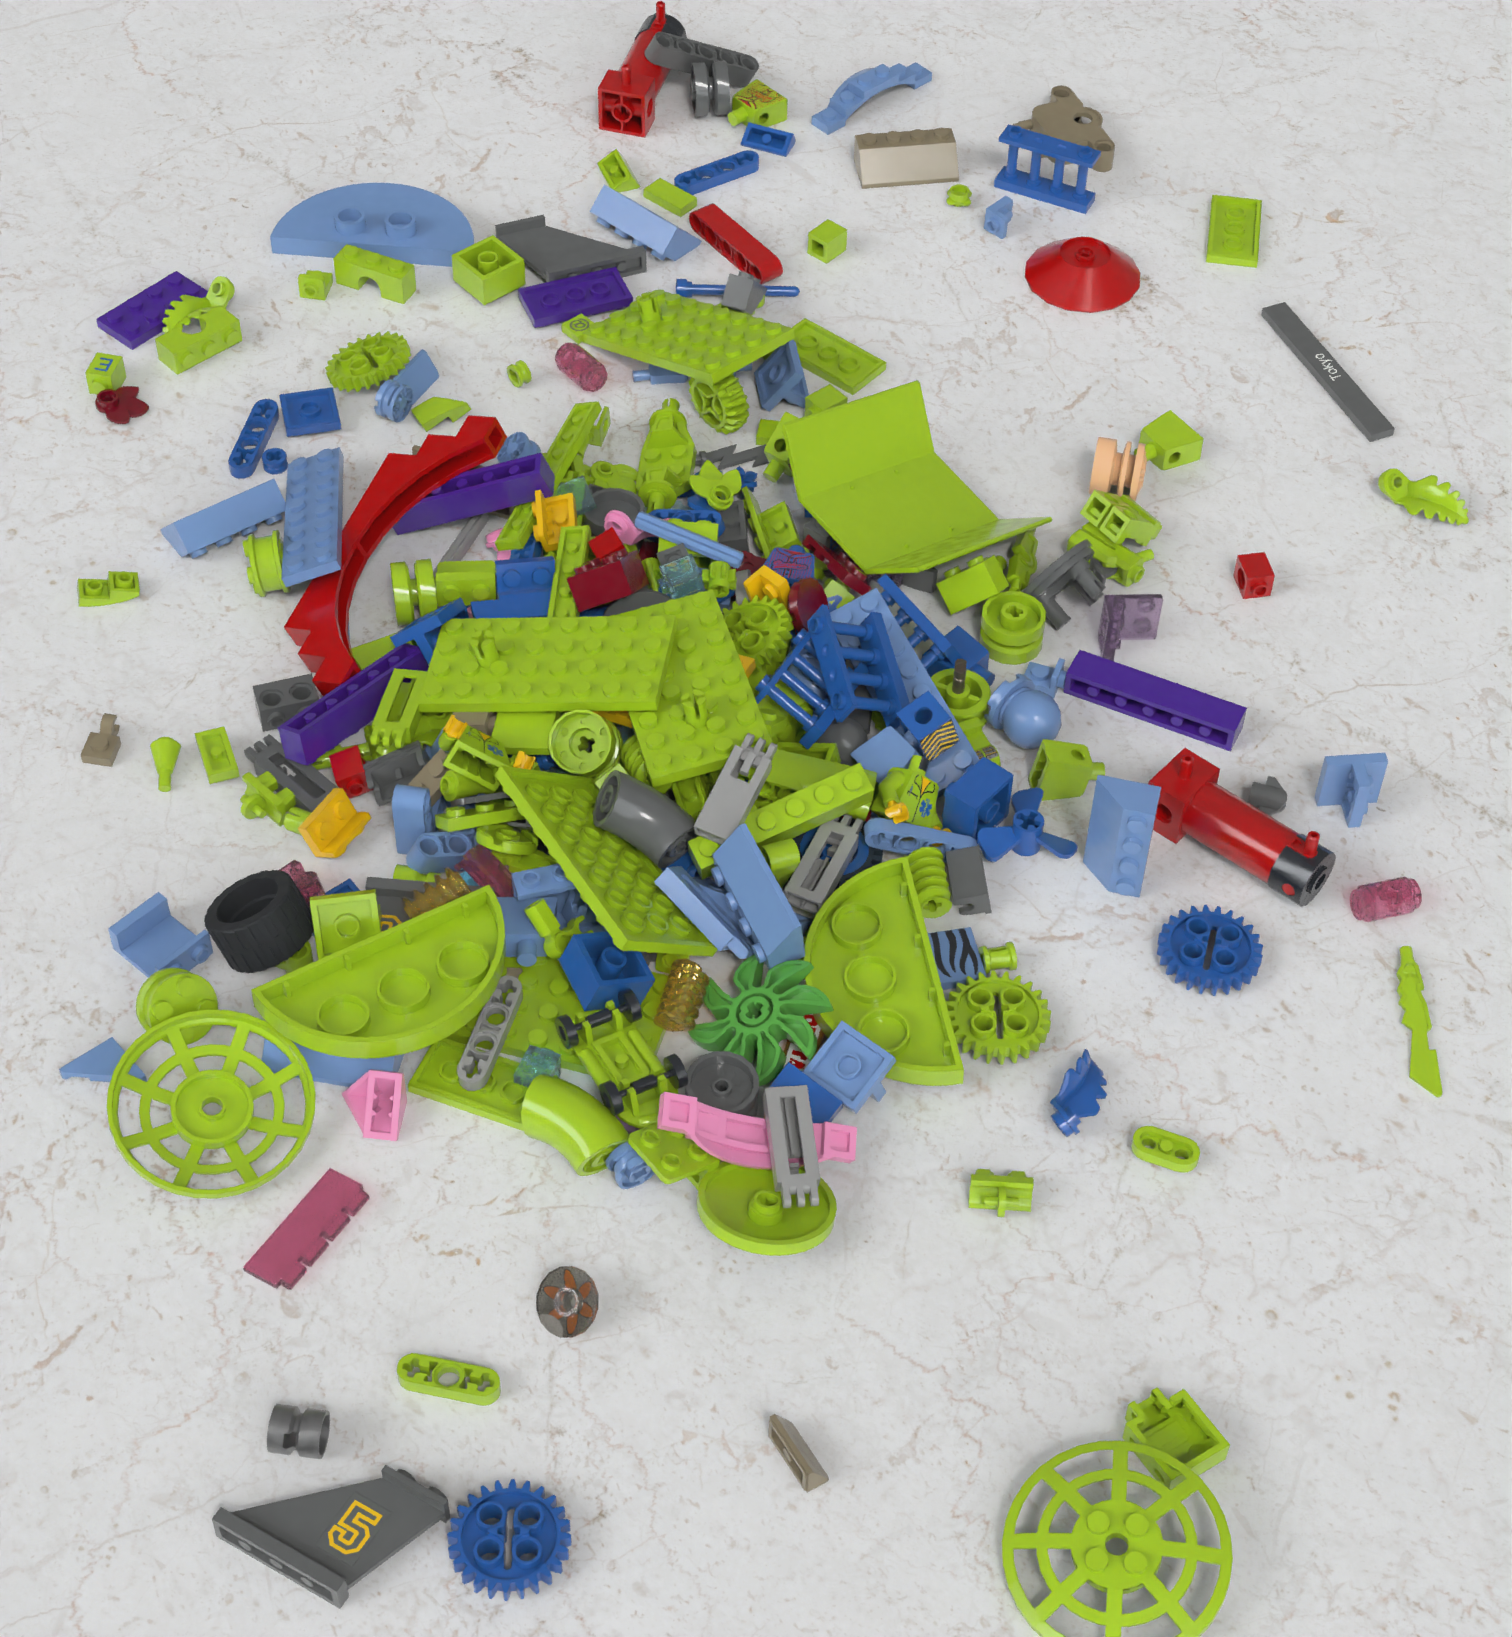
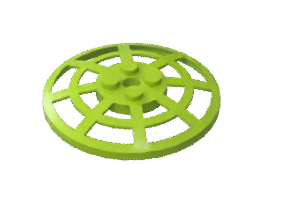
[107,1009,315,1199]
[1002,1441,1233,1637]

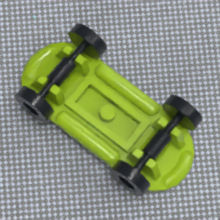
[555,989,688,1129]

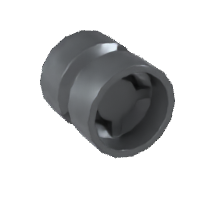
[267,1404,330,1459]

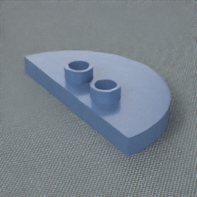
[270,183,474,267]

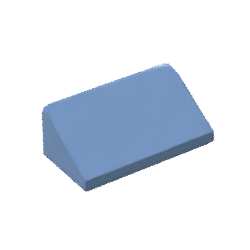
[392,349,439,405]

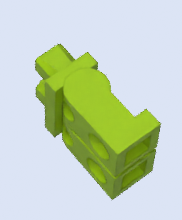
[1080,489,1162,546]

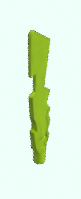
[1396,946,1442,1097]

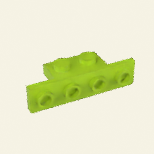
[742,486,802,559]

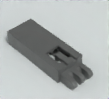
[244,734,338,813]

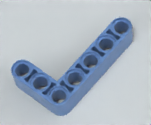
[406,727,498,874]
[392,745,447,855]

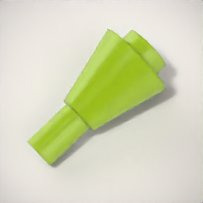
[150,737,181,792]
[440,770,496,802]

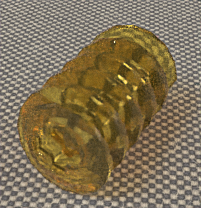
[402,867,472,919]
[654,959,710,1032]

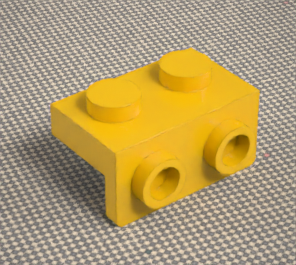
[531,489,578,552]

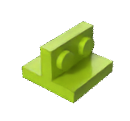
[310,889,382,960]

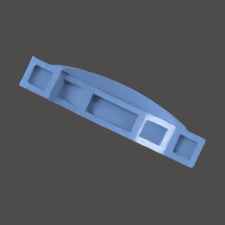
[812,62,932,135]

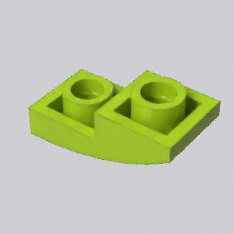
[77,571,140,607]

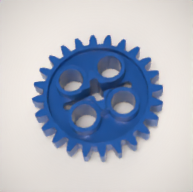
[1157,905,1263,996]
[447,1479,572,1601]

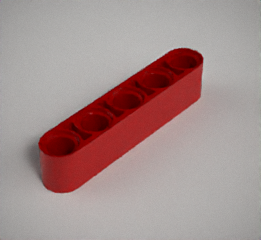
[689,203,783,285]

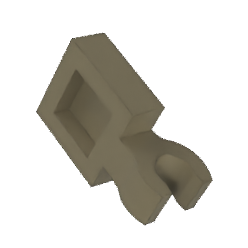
[81,713,121,767]

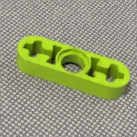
[397,1353,501,1406]

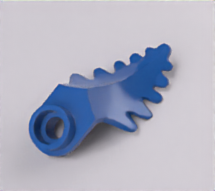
[1050,1049,1107,1137]

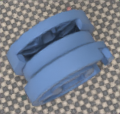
[374,379,414,422]
[497,432,541,463]
[606,1141,655,1189]

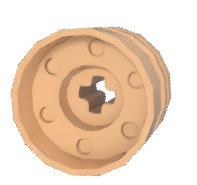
[1089,437,1147,501]

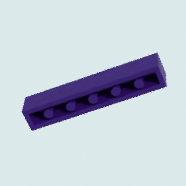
[392,453,555,535]
[278,643,429,766]
[1063,650,1247,752]

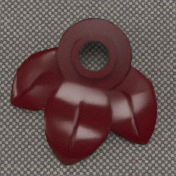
[95,386,149,424]

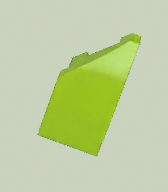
[411,397,472,432]

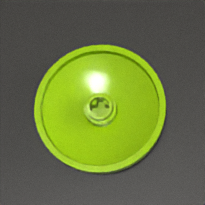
[697,1161,837,1256]

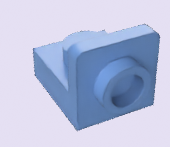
[984,196,1013,239]
[1024,658,1067,698]

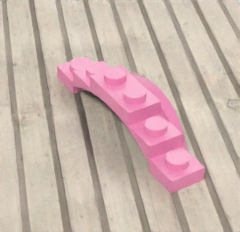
[657,1092,857,1170]

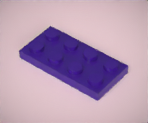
[518,267,633,328]
[96,271,208,350]

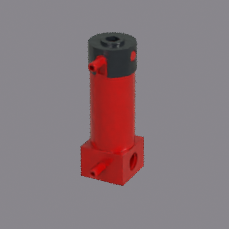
[598,1,687,138]
[1148,748,1336,907]

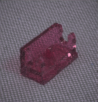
[454,844,513,897]

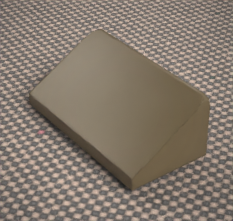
[768,1414,829,1492]

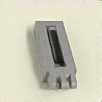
[694,733,778,845]
[784,814,864,914]
[762,1085,821,1208]

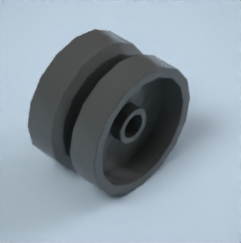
[690,60,730,117]
[583,488,645,551]
[685,1051,759,1117]

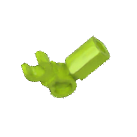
[523,898,594,959]

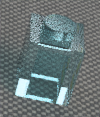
[657,554,705,599]

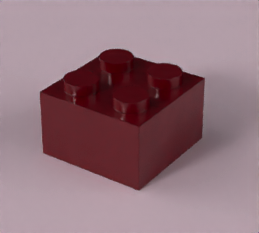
[566,548,649,612]

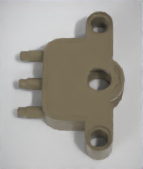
[1013,85,1115,172]

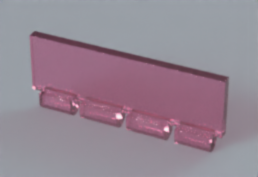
[243,1168,370,1290]

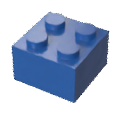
[941,757,1014,844]
[559,931,655,1011]

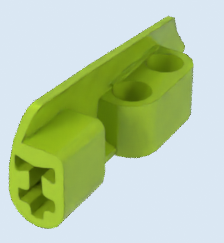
[739,749,877,821]

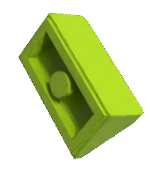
[597,149,641,193]

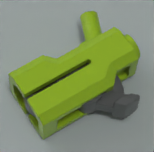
[1067,521,1154,587]

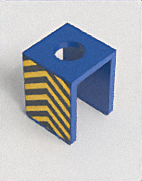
[896,690,960,764]

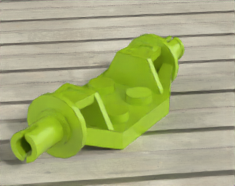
[636,398,697,513]

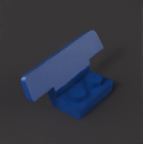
[470,556,588,618]

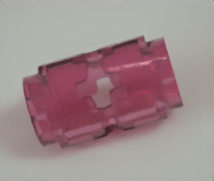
[555,342,608,392]
[1350,876,1422,922]

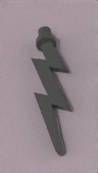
[695,444,769,470]

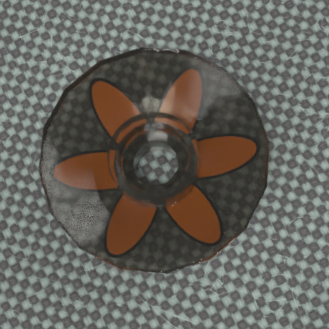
[536,1266,599,1338]

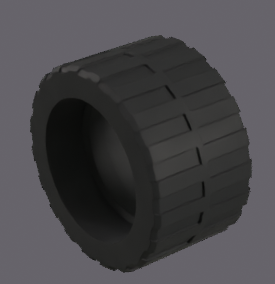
[204,870,314,973]

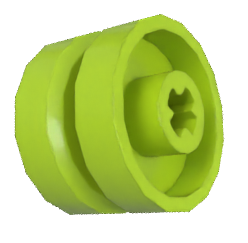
[390,558,438,626]
[979,591,1046,665]

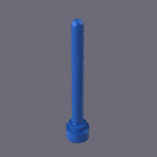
[676,279,800,298]

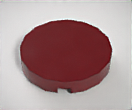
[788,577,829,632]

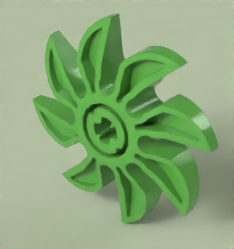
[686,954,834,1087]

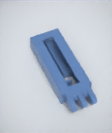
[654,866,754,959]

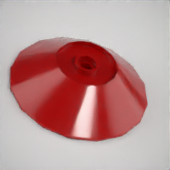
[1024,236,1141,313]

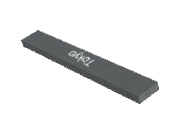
[1261,302,1395,442]

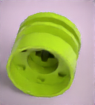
[548,709,624,779]

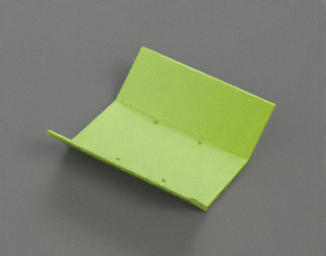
[782,380,1053,574]

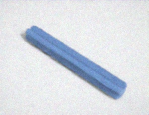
[635,511,744,568]

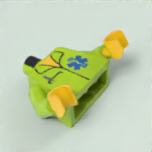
[438,715,536,792]
[871,755,952,847]

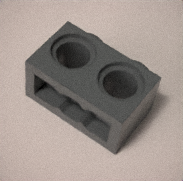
[252,673,319,732]

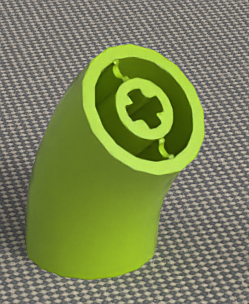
[521,1074,629,1176]

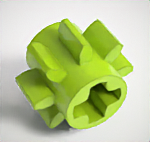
[701,561,737,598]

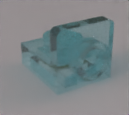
[514,1045,562,1087]

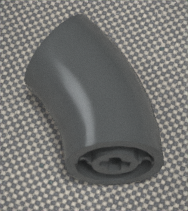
[593,770,699,869]

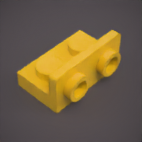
[743,565,796,626]
[297,788,372,858]

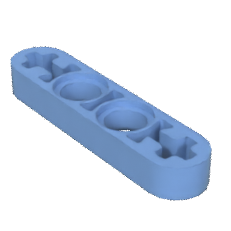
[864,818,978,863]

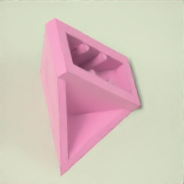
[341,1069,407,1141]

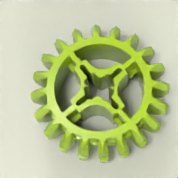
[688,374,750,435]

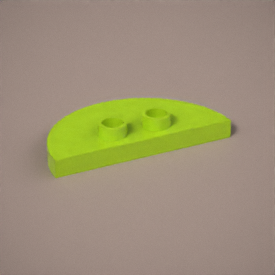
[804,856,964,1086]
[251,885,506,1059]

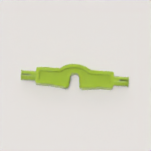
[1007,528,1038,592]

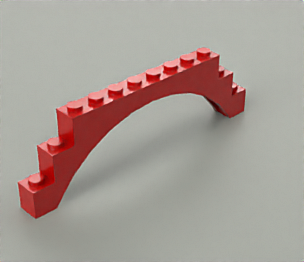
[284,415,507,696]

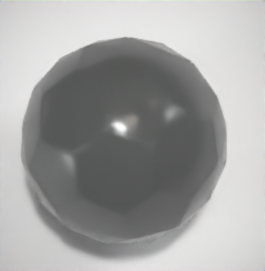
[815,717,868,766]

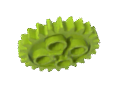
[325,331,411,392]
[722,595,794,672]
[946,970,1051,1065]

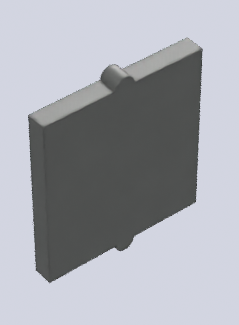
[450,792,510,807]

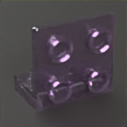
[1098,594,1163,661]

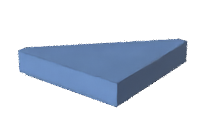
[59,1037,147,1082]

